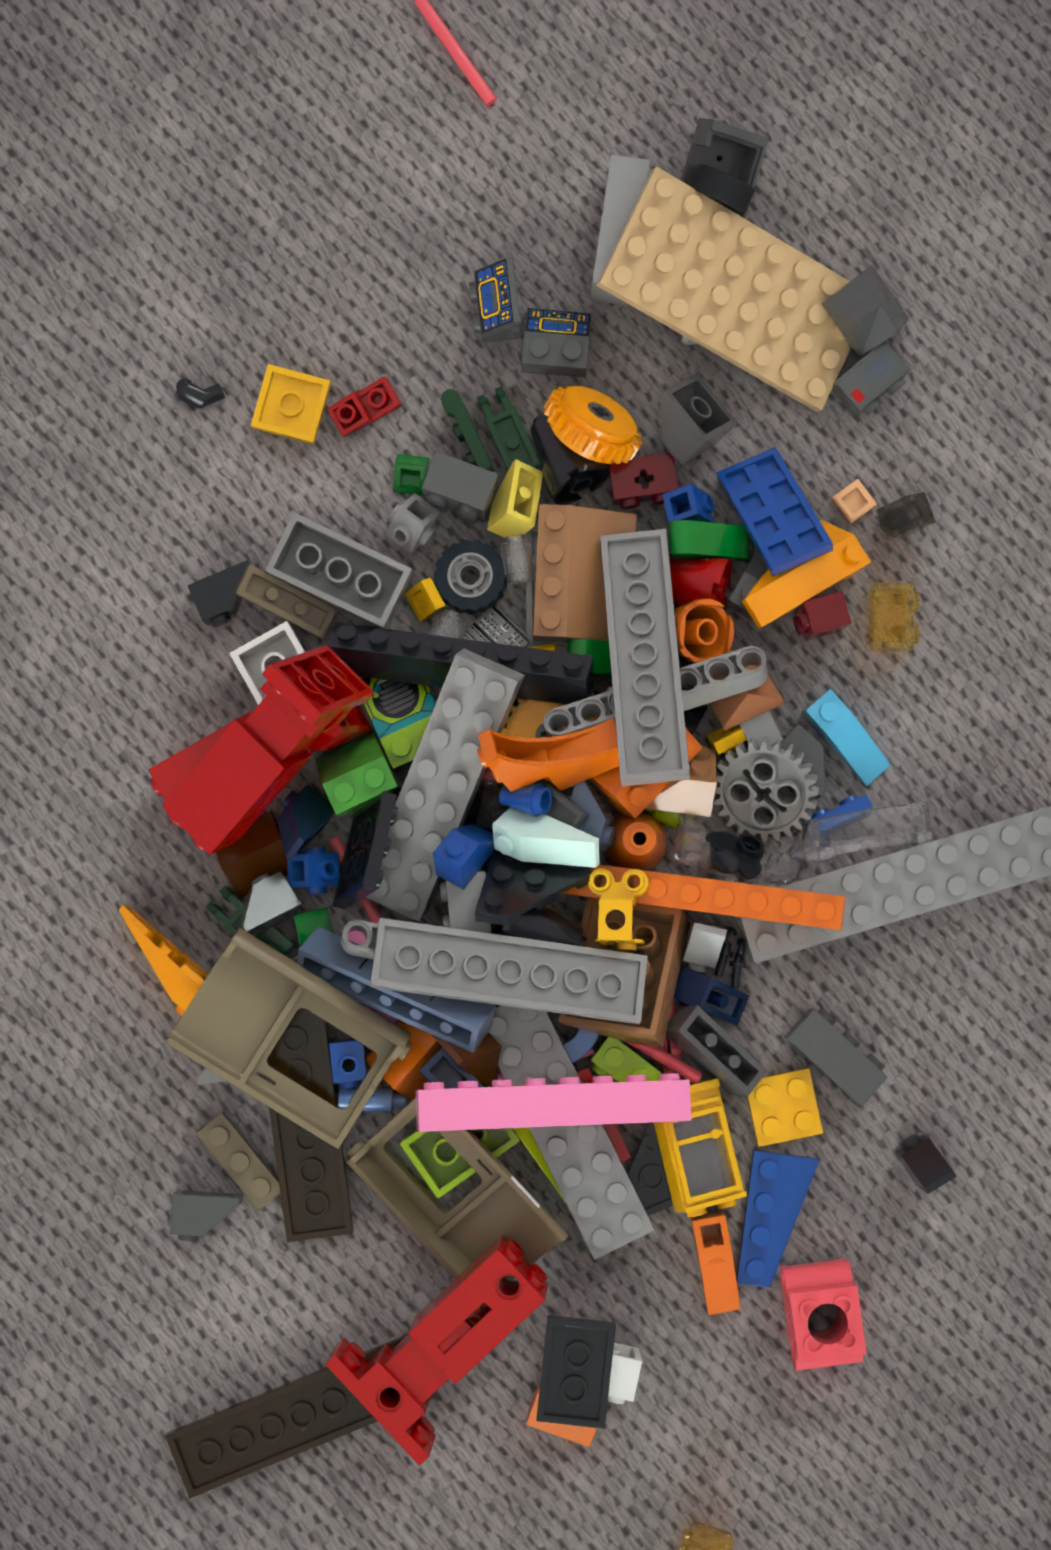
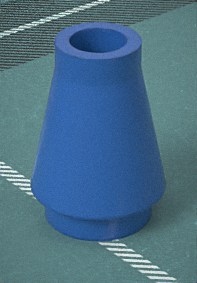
[499,783,552,817]

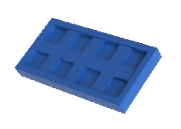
[717,447,833,576]

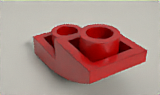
[327,376,403,437]

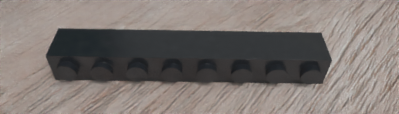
[327,622,594,705]

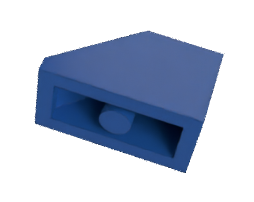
[433,823,495,890]

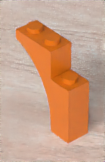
[477,718,619,792]

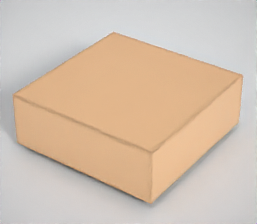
[831,479,877,525]

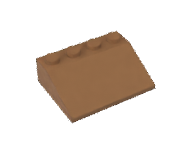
[533,504,637,642]
[559,897,689,1048]

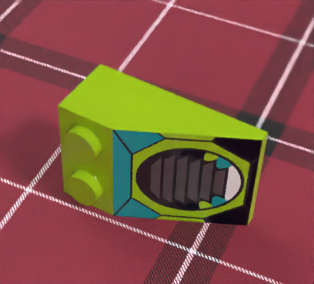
[362,677,436,771]

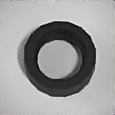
[690,164,755,214]

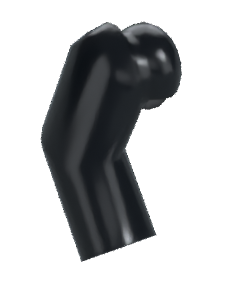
[176,378,225,408]

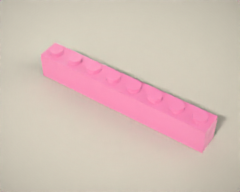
[416,1073,692,1132]

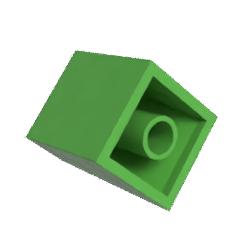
[315,732,401,818]

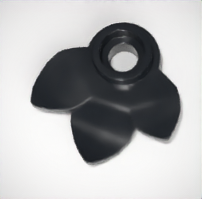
[705,831,764,880]

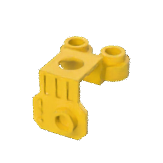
[588,868,650,951]

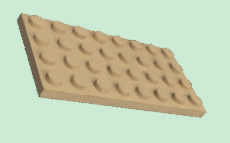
[596,166,852,412]

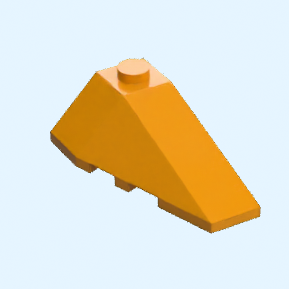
[742,519,871,629]
[119,905,208,1016]

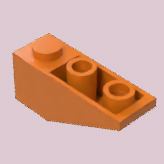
[690,1210,741,1315]

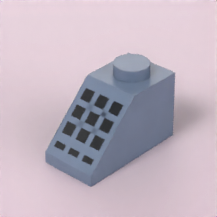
[571,779,616,851]

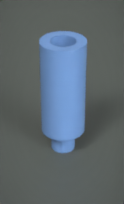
[339,1087,405,1113]

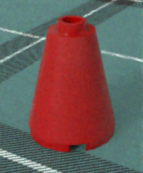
[669,557,732,609]

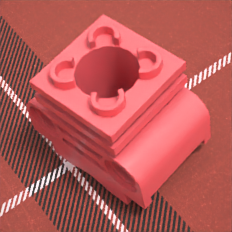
[779,1257,867,1371]

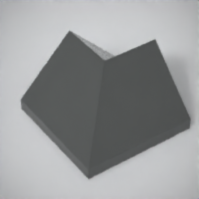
[822,265,908,357]

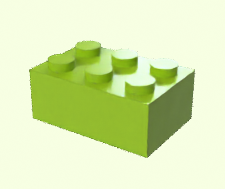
[400,1083,520,1199]

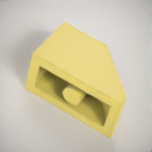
[487,459,543,542]

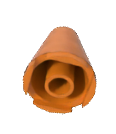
[674,598,734,663]
[603,810,667,871]

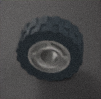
[434,540,508,615]

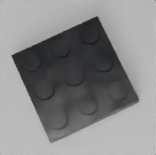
[332,791,398,910]

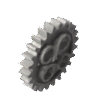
[713,737,819,843]

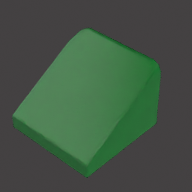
[393,454,429,495]
[293,907,333,947]

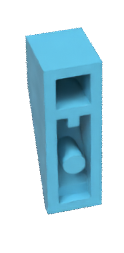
[801,689,891,787]

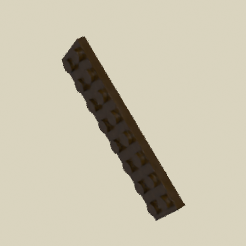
[267,1008,354,1242]
[165,1334,438,1499]

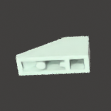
[492,807,600,868]

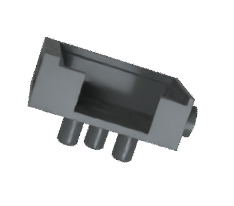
[681,118,769,219]

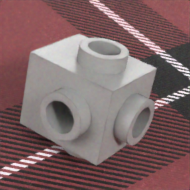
[385,493,440,553]

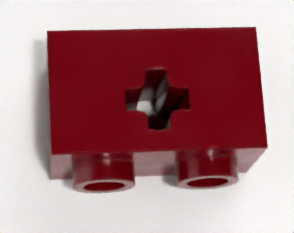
[608,453,678,509]
[793,591,852,641]

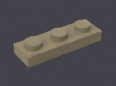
[234,564,337,639]
[196,1112,280,1211]

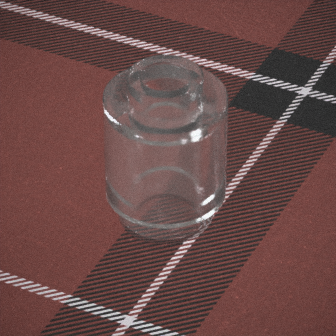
[500,534,536,584]
[428,609,466,639]

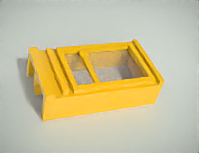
[653,1078,747,1217]

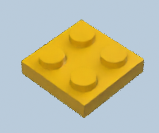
[251,364,331,445]
[747,1068,823,1147]

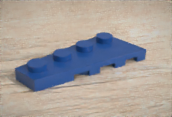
[736,1149,819,1288]

